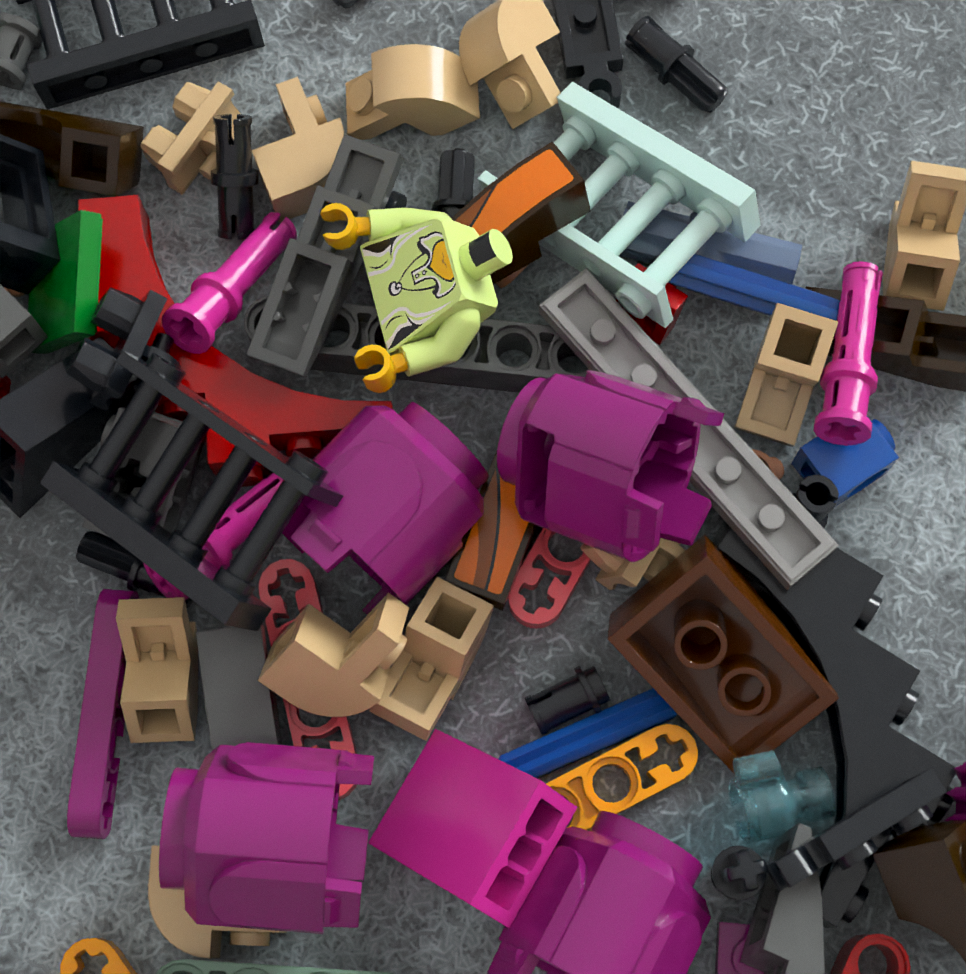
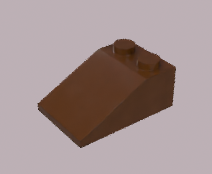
[607,535,839,778]

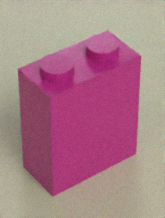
[368,729,578,928]

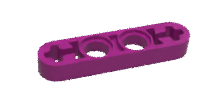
[67,589,140,839]

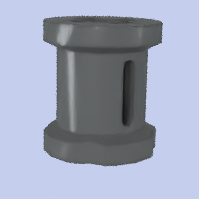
[0,12,43,90]

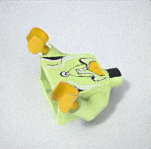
[320,203,513,393]

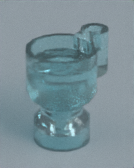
[728,750,836,844]

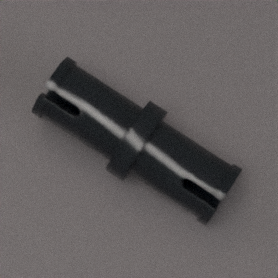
[211,114,259,240]

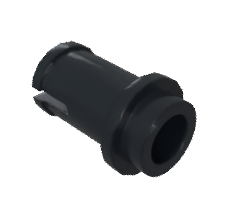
[792,475,839,528]
[525,666,610,735]

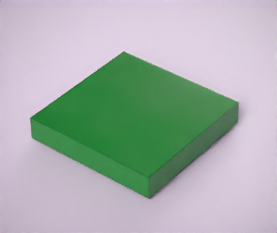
[28,210,103,354]

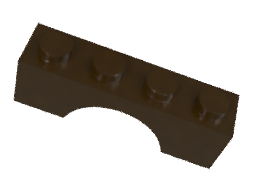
[0,101,144,196]
[873,819,966,963]

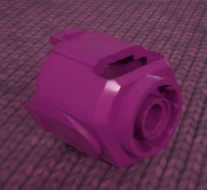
[497,370,725,562]
[282,402,489,615]
[159,742,374,934]
[487,811,711,974]

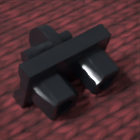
[66,288,182,411]

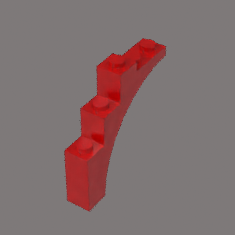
[78,195,394,487]

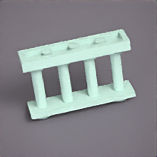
[477,82,761,328]

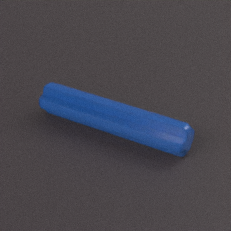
[668,254,840,321]
[498,688,677,779]

